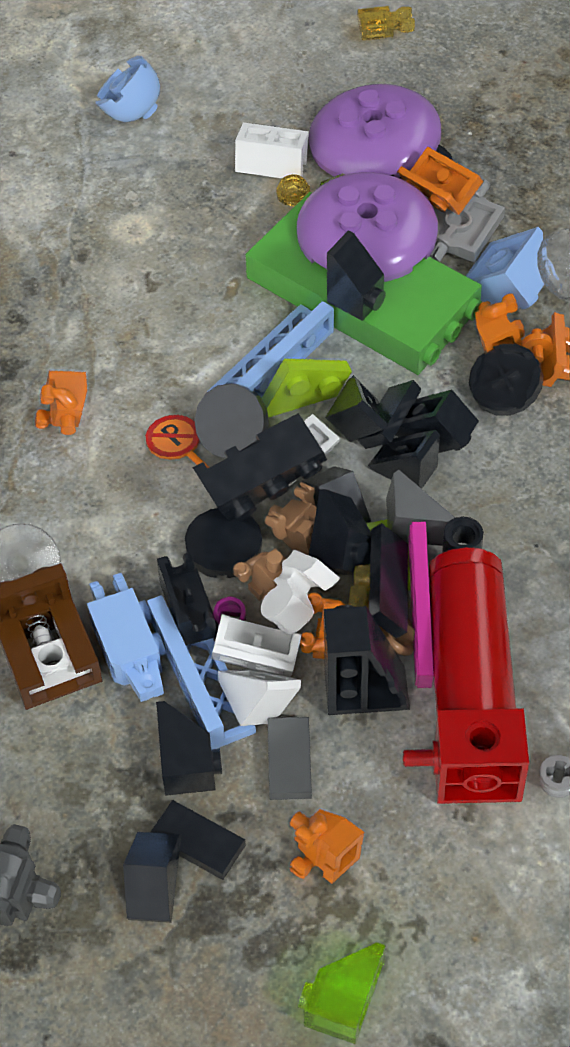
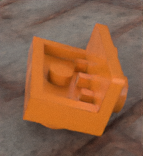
[397,146,483,215]

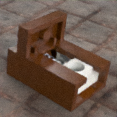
[0,563,103,710]

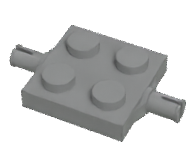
[429,178,505,262]

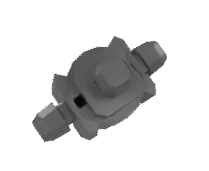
[0,824,61,926]

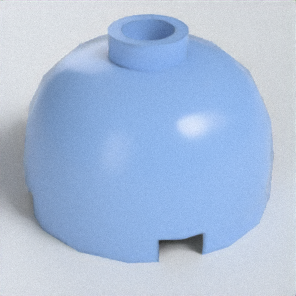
[95,55,160,122]

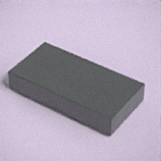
[267,717,312,800]

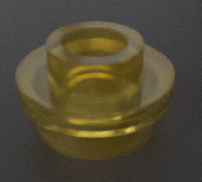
[276,174,310,206]

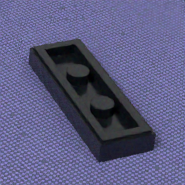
[369,523,408,639]

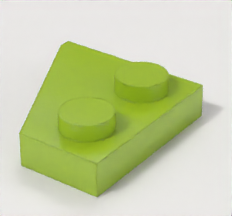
[261,358,352,418]

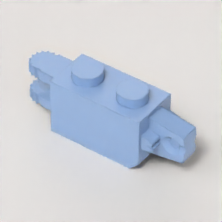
[87,573,166,702]

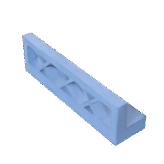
[207,301,334,398]
[147,595,256,749]

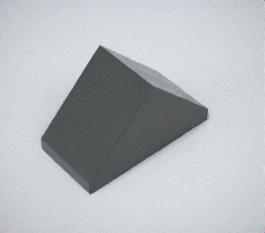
[386,470,456,546]

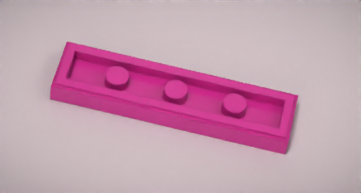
[408,522,434,688]

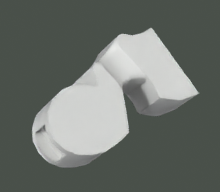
[261,550,340,634]

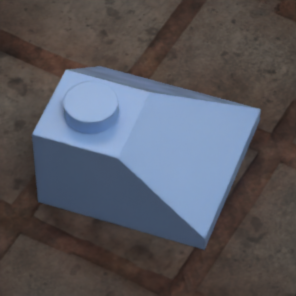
[466,227,546,309]

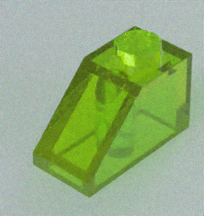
[298,942,386,1044]

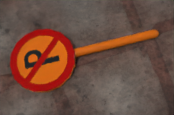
[145,415,209,468]

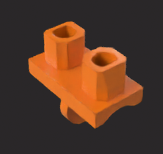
[521,312,570,387]

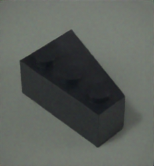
[192,413,327,522]
[324,605,410,715]

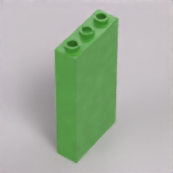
[245,192,482,375]

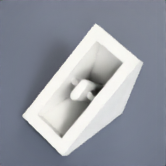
[218,669,301,726]

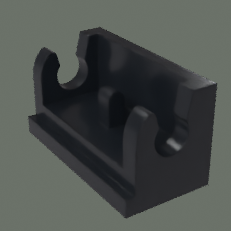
[157,553,218,646]

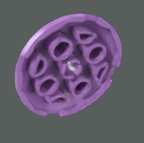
[308,84,441,178]
[297,172,438,282]

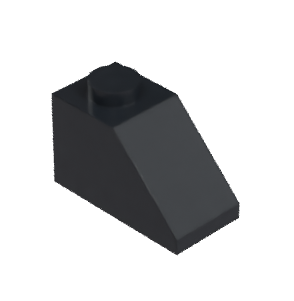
[327,230,386,321]
[395,389,479,453]
[309,489,371,577]
[156,701,222,796]

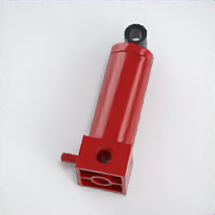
[403,516,529,804]

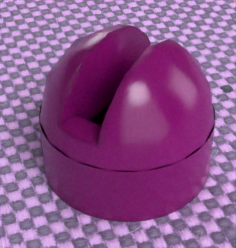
[213,597,246,626]

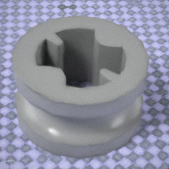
[539,755,570,798]

